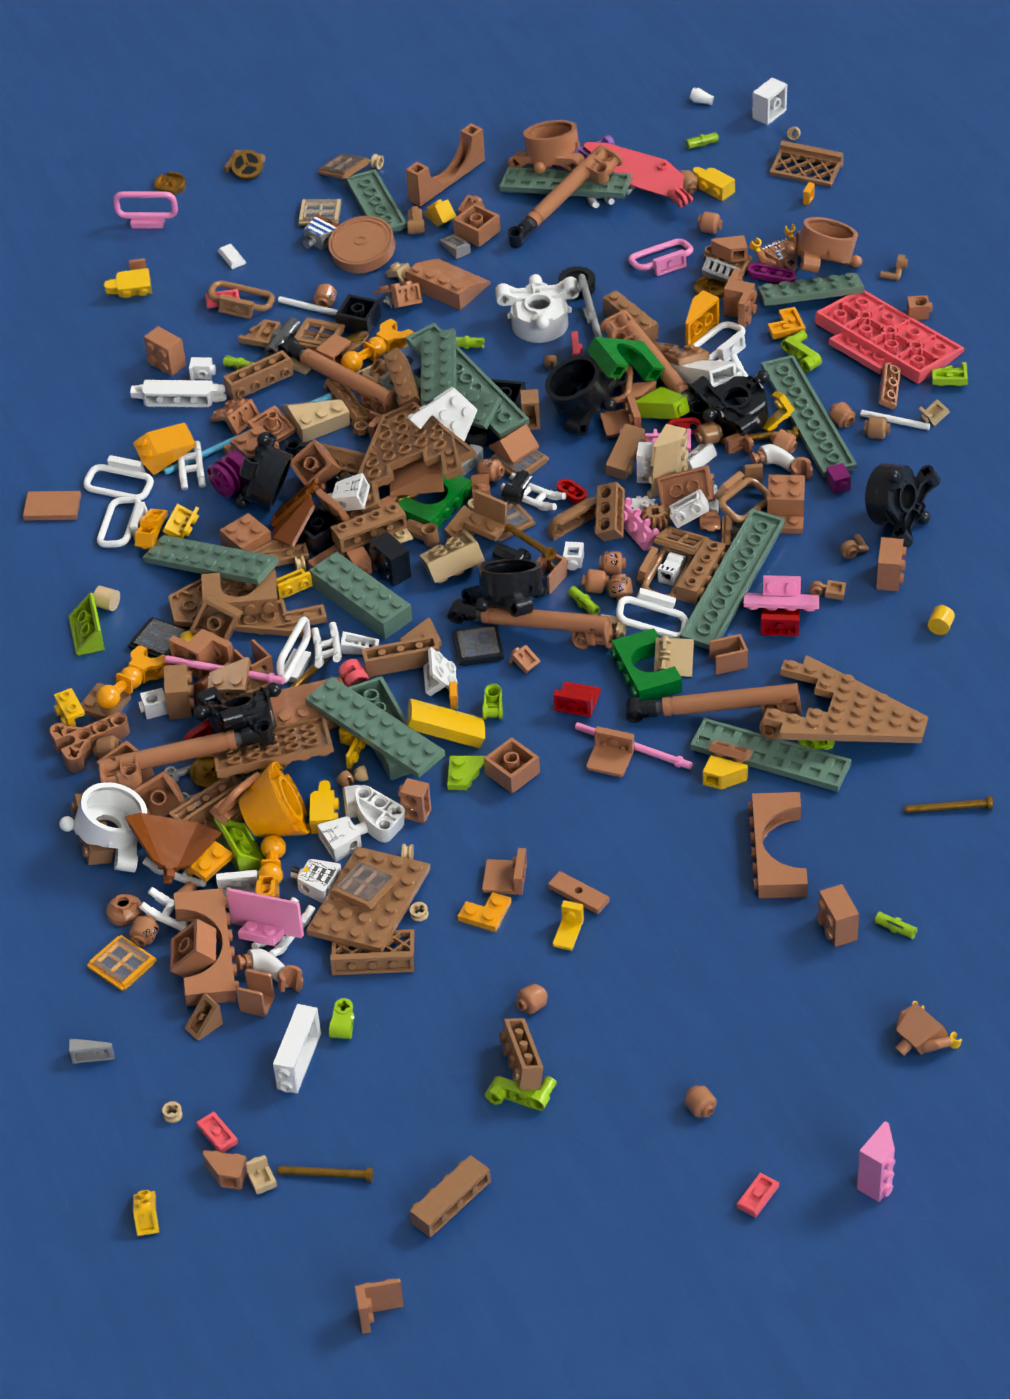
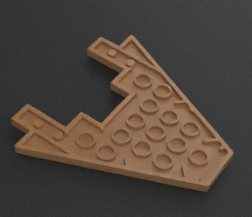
[358,401,477,514]
[168,540,327,638]
[762,655,928,743]

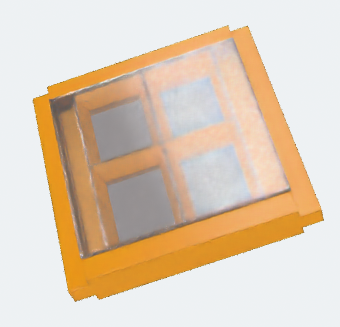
[87,935,157,991]

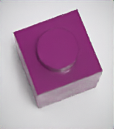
[826,463,851,494]

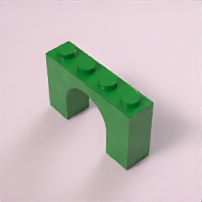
[586,337,665,381]
[398,472,472,529]
[610,628,682,700]

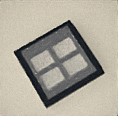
[128,617,189,658]
[453,624,504,666]

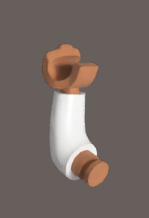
[750,444,813,479]
[699,474,721,532]
[235,949,303,993]

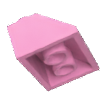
[857,1121,895,1202]

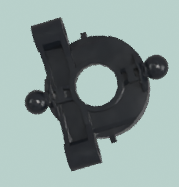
[545,356,628,437]
[688,370,770,437]
[235,432,293,510]
[865,464,941,548]
[461,559,547,617]
[194,682,281,734]

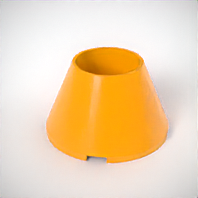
[239,761,311,838]

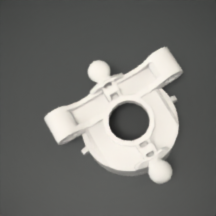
[495,274,579,343]
[59,782,147,873]

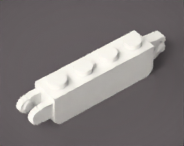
[130,380,227,407]

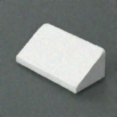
[686,443,717,470]

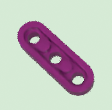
[748,263,796,283]

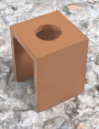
[315,334,351,365]
[537,554,567,594]
[709,634,748,675]
[233,639,274,674]
[236,969,275,1017]

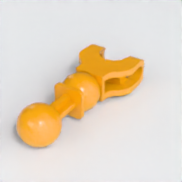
[341,319,415,372]
[96,645,172,709]
[256,835,286,898]

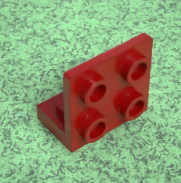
[761,608,800,637]
[553,681,601,717]

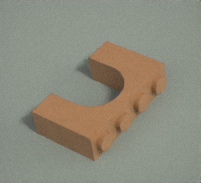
[201,568,279,615]

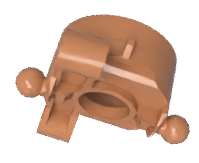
[508,120,585,174]
[785,217,862,273]

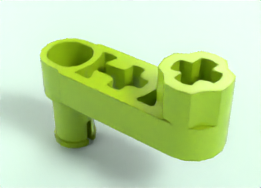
[781,330,822,373]
[485,1076,557,1111]

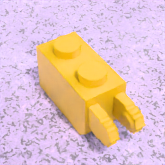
[692,167,735,201]
[104,268,152,298]
[309,780,339,834]

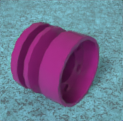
[207,450,248,498]

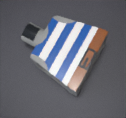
[303,214,339,250]

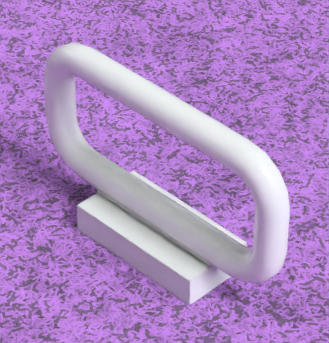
[693,321,746,361]
[83,455,154,501]
[97,496,148,548]
[616,588,689,639]
[276,616,312,684]

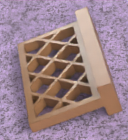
[770,140,844,187]
[330,929,415,975]

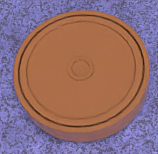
[329,216,396,273]

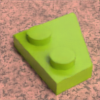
[932,362,968,386]
[447,756,486,790]

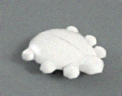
[630,496,655,511]

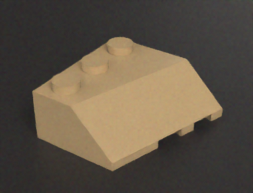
[280,399,350,442]
[647,424,689,498]
[419,530,485,583]

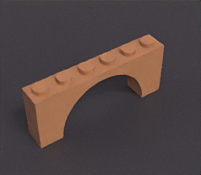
[406,123,485,207]
[748,792,808,898]
[174,888,239,1007]

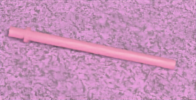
[165,655,285,684]
[575,722,693,770]

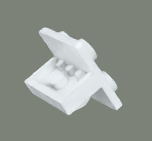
[423,647,457,696]
[216,870,258,907]

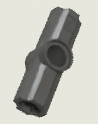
[264,317,301,356]

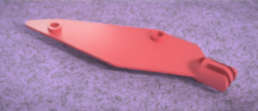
[584,142,693,209]

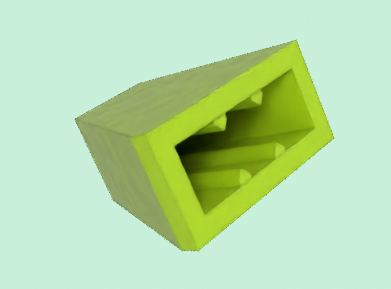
[636,387,690,419]

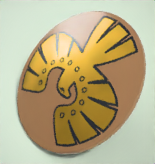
[338,331,369,355]

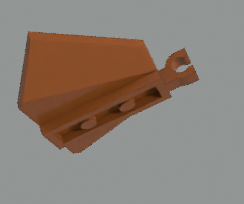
[270,478,325,547]
[124,813,222,884]

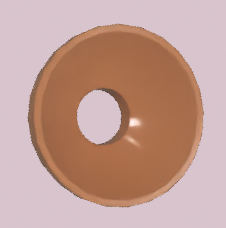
[106,894,143,927]

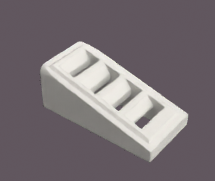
[340,631,379,654]

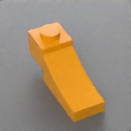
[135,509,168,549]

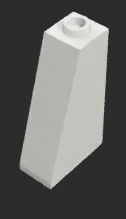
[670,360,737,387]

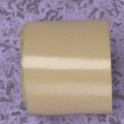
[93,586,120,612]

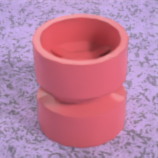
[338,659,370,687]

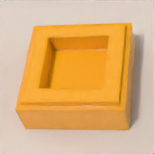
[803,182,815,206]
[449,682,458,709]

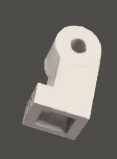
[658,552,686,586]

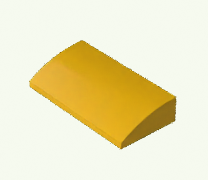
[407,698,485,749]

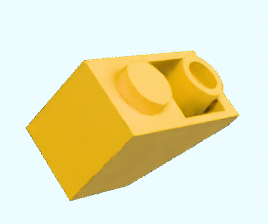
[423,199,457,227]
[703,755,748,790]

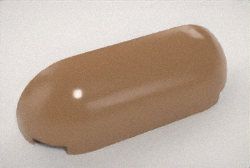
[547,497,597,541]

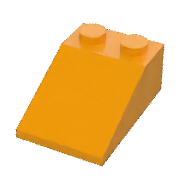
[685,290,719,345]
[133,422,197,476]

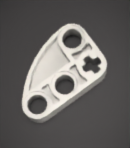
[355,785,405,843]

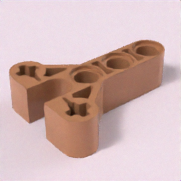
[50,713,130,773]

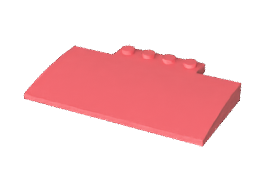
[815,290,964,384]

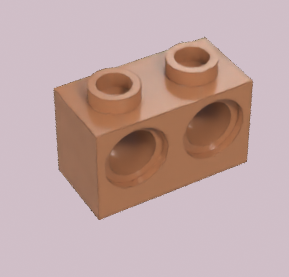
[398,778,432,824]

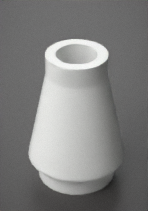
[690,88,714,105]

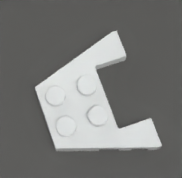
[407,387,478,441]

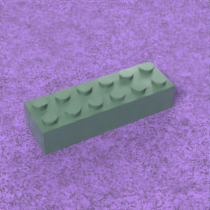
[309,551,413,640]
[349,676,411,780]

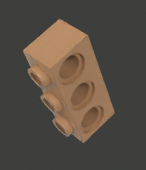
[594,482,625,542]

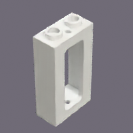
[273,1004,321,1094]

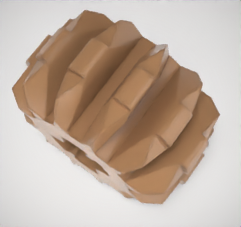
[640,503,671,532]

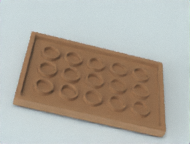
[213,715,334,779]
[306,846,431,952]

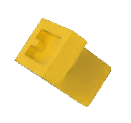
[762,391,795,432]
[339,727,366,769]
[553,900,584,951]
[133,1190,159,1236]

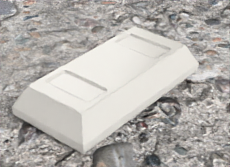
[218,244,247,269]
[342,785,361,818]

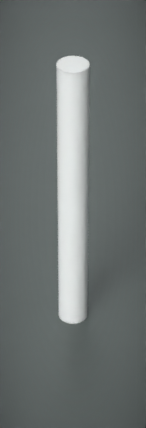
[278,296,338,316]
[860,410,930,431]

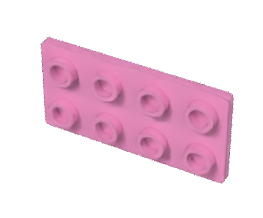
[744,575,819,611]
[226,888,304,946]

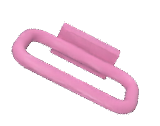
[113,191,178,228]
[628,239,694,277]

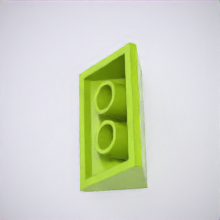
[68,592,105,655]
[214,817,266,872]

